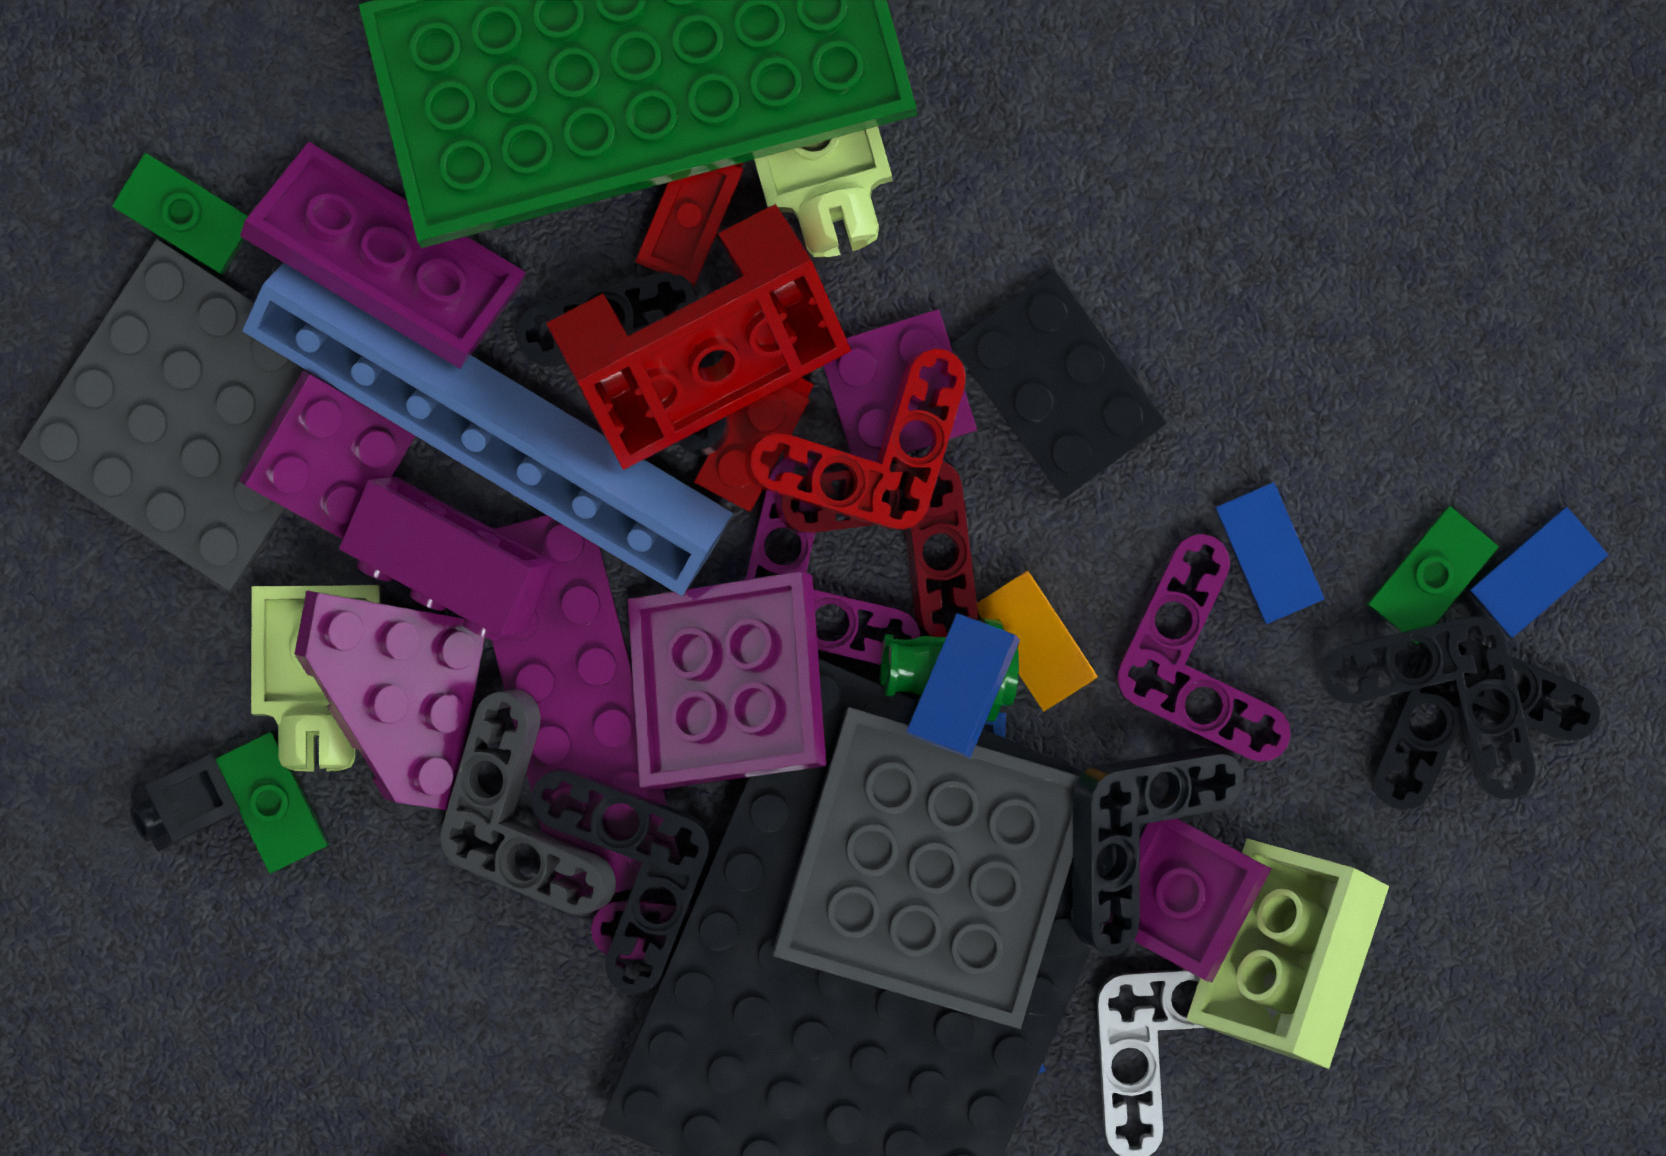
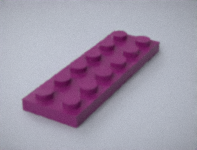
[492,515,682,897]

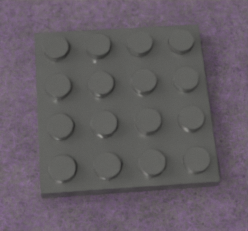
[17,239,334,592]
[772,706,1080,1029]

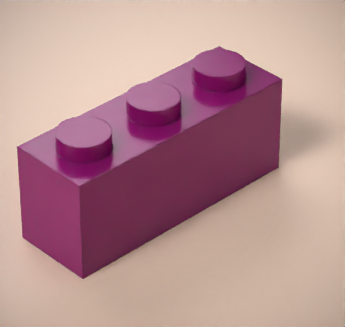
[339,477,555,640]

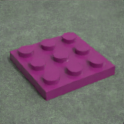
[628,571,826,791]

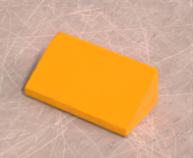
[977,570,1098,712]

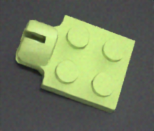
[754,126,892,257]
[251,585,382,772]

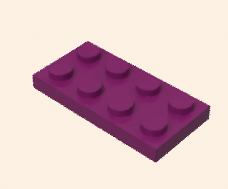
[240,142,526,369]

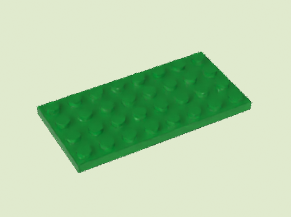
[358,0,918,248]

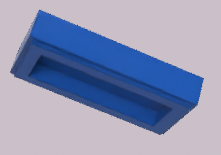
[1214,482,1325,624]
[1467,507,1609,638]
[906,613,1020,759]

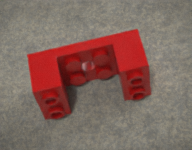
[546,204,852,470]

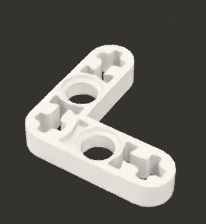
[1096,969,1278,1156]

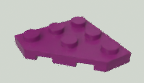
[294,590,485,810]

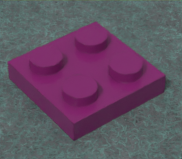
[823,309,977,462]
[239,370,415,539]
[1102,818,1272,982]

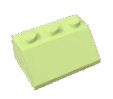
[1186,839,1389,1069]

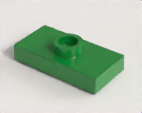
[112,153,248,275]
[1366,506,1499,645]
[215,731,330,874]

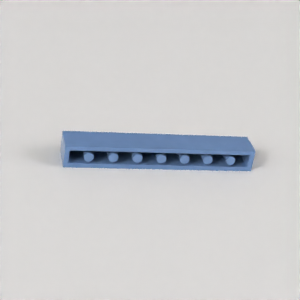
[242,263,733,596]

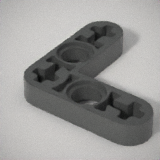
[440,689,616,915]

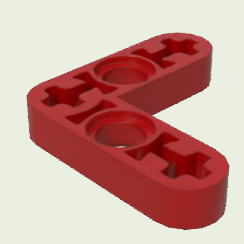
[745,348,966,530]

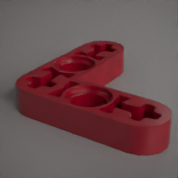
[776,461,978,637]

